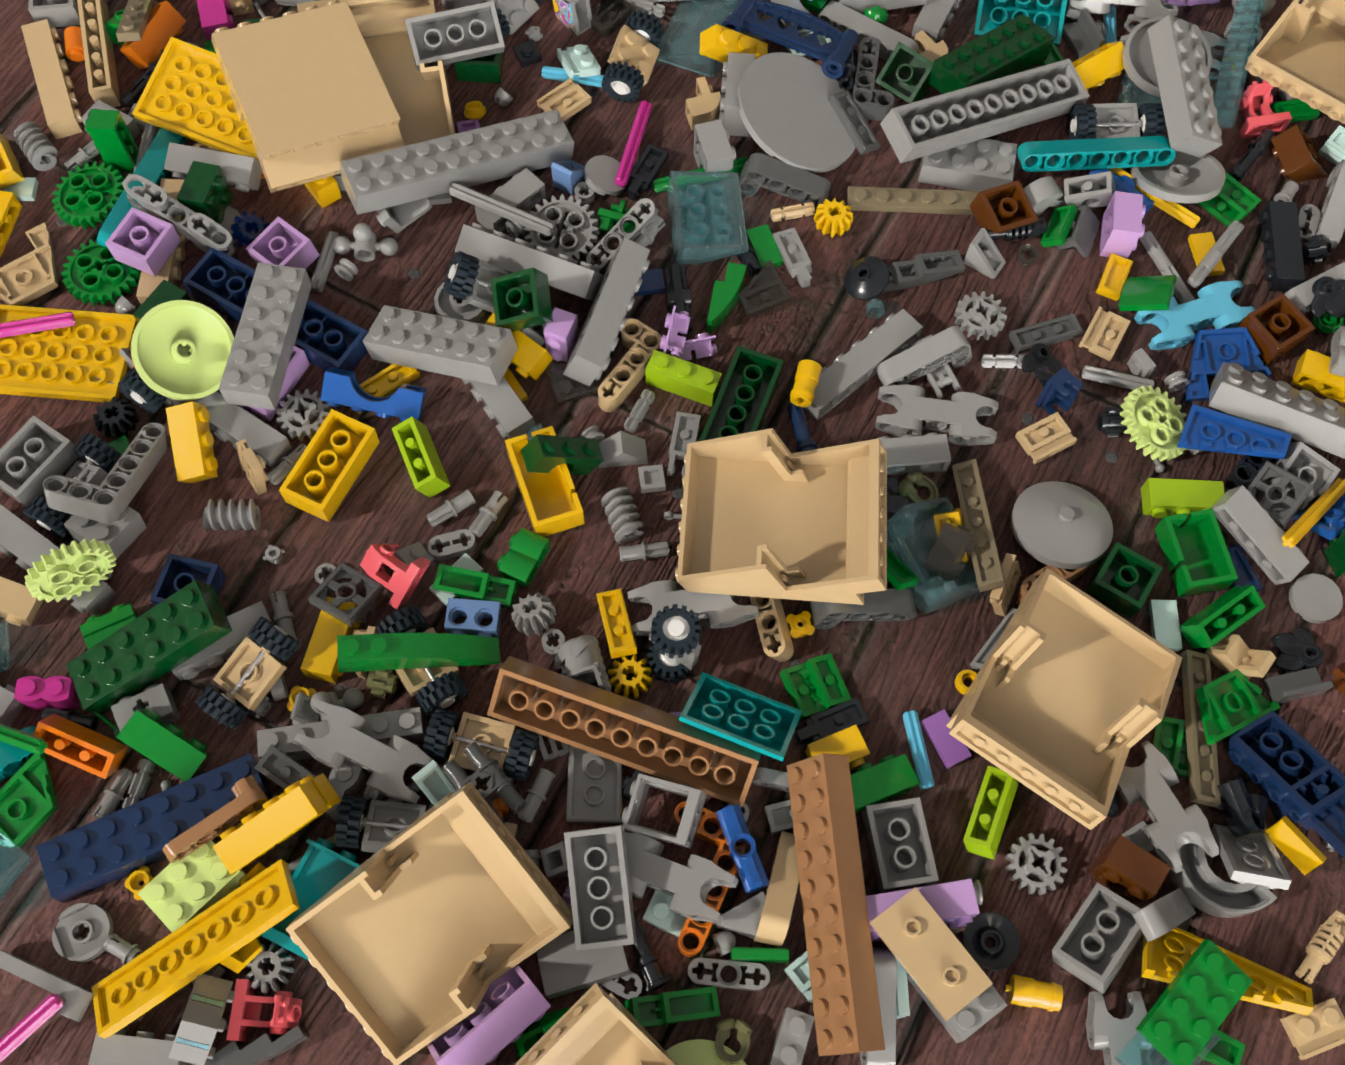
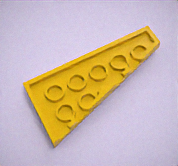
[1141,927,1314,1015]

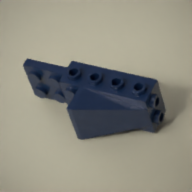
[1227,710,1345,859]

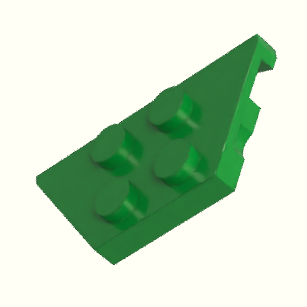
[1196,669,1281,746]
[0,753,59,850]

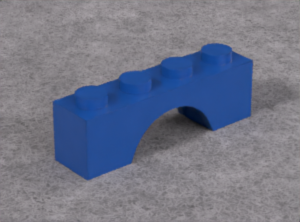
[320,367,427,422]

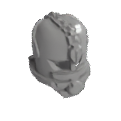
[554,635,613,693]

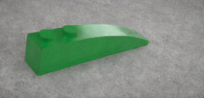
[337,633,500,673]

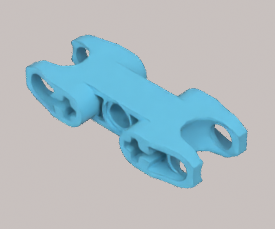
[1134,280,1257,350]

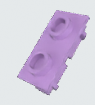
[660,306,691,358]
[669,333,717,361]

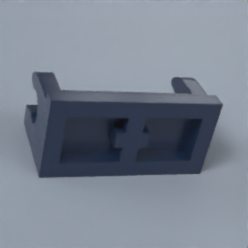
[1035,367,1084,415]

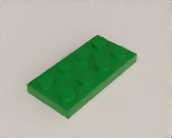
[1136,939,1253,1065]

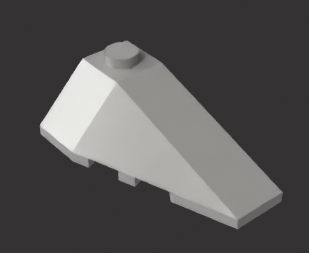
[1256,442,1341,513]

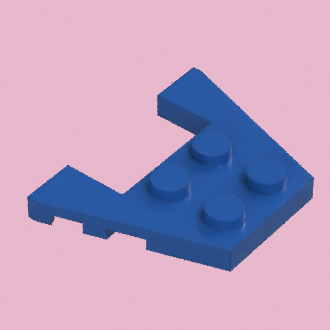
[1185,327,1272,402]

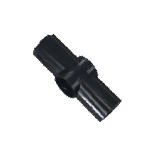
[665,264,693,336]

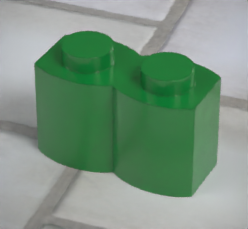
[497,527,550,588]

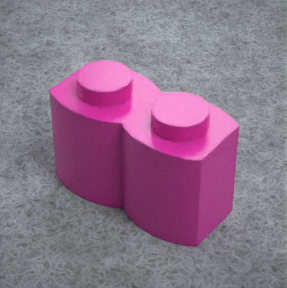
[14,676,81,711]

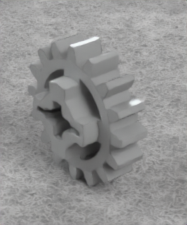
[954,291,1007,341]
[276,389,331,441]
[1005,833,1068,895]

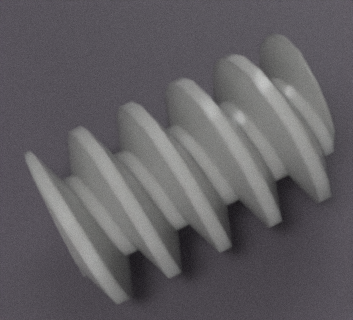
[13,121,58,171]
[601,486,644,544]
[203,499,261,531]

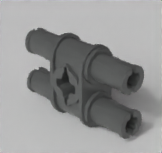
[442,742,527,824]

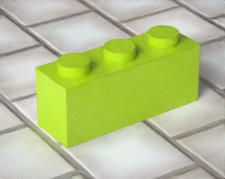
[645,350,722,407]
[392,416,451,498]
[1141,478,1225,519]
[963,766,1018,860]

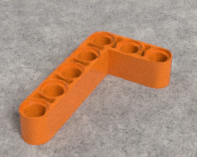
[674,801,747,957]

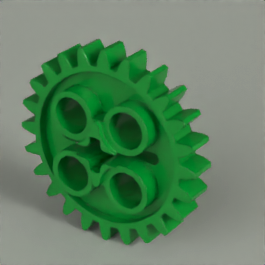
[52,161,125,229]
[61,239,141,306]

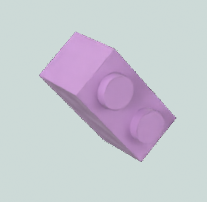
[543,307,579,363]

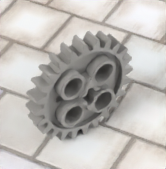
[524,194,599,264]

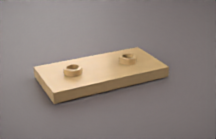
[870,887,993,1022]

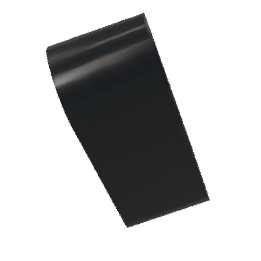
[1225,455,1272,490]

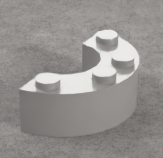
[1169,843,1277,918]

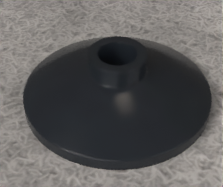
[844,256,890,300]
[963,912,1020,971]

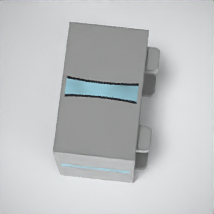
[168,974,236,1065]

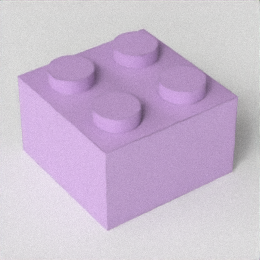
[1100,191,1146,259]
[105,207,181,277]
[245,216,319,269]

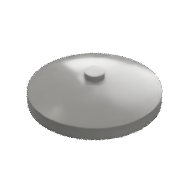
[1122,16,1212,97]
[1131,150,1226,203]
[1010,481,1113,569]

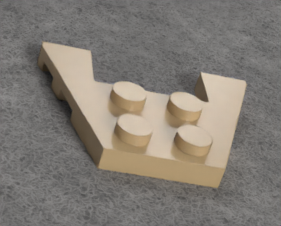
[0,223,59,306]

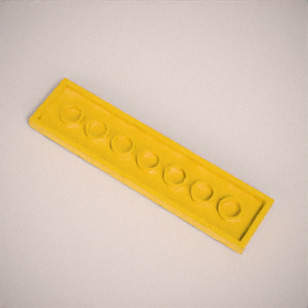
[91,859,300,1039]

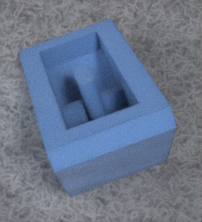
[551,160,585,195]

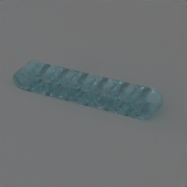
[1213,0,1264,128]

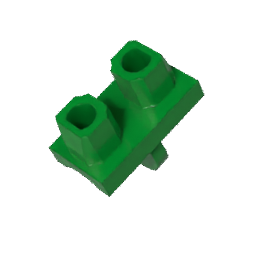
[598,199,639,234]

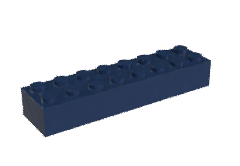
[183,247,368,372]
[36,753,273,903]

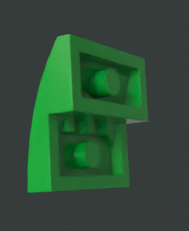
[1197,172,1262,228]
[1118,275,1177,312]
[779,653,852,721]
[1153,716,1189,779]

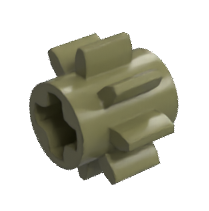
[366,670,399,699]

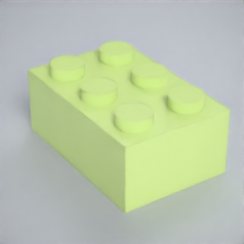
[137,839,246,932]

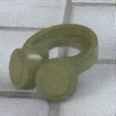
[898,471,939,507]
[715,1018,753,1064]

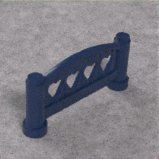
[721,0,858,79]

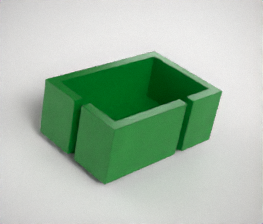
[1154,508,1238,598]

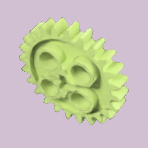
[1120,385,1186,462]
[24,538,116,603]

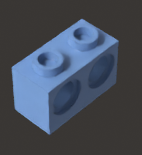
[444,598,503,638]

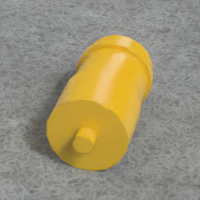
[790,360,822,407]
[1005,975,1063,1012]

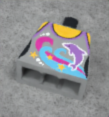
[552,0,594,36]

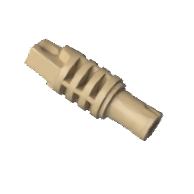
[1295,910,1345,984]

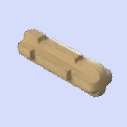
[770,202,815,222]

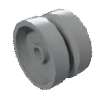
[434,282,490,324]

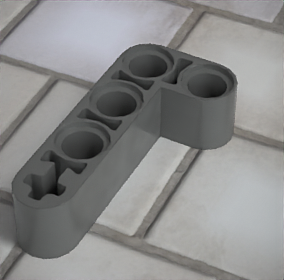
[852,37,895,121]
[737,153,831,208]
[810,589,917,630]

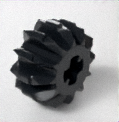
[93,396,139,439]

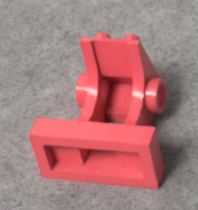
[1237,80,1292,139]
[360,543,431,609]
[226,979,302,1043]

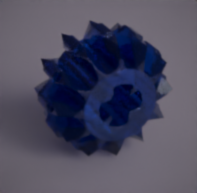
[230,211,270,251]

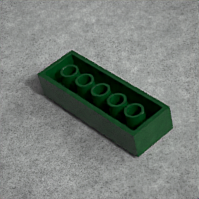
[928,14,1055,94]
[699,346,784,441]
[66,580,233,714]

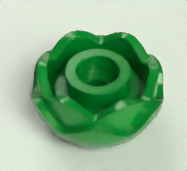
[863,6,889,25]
[1313,312,1344,334]

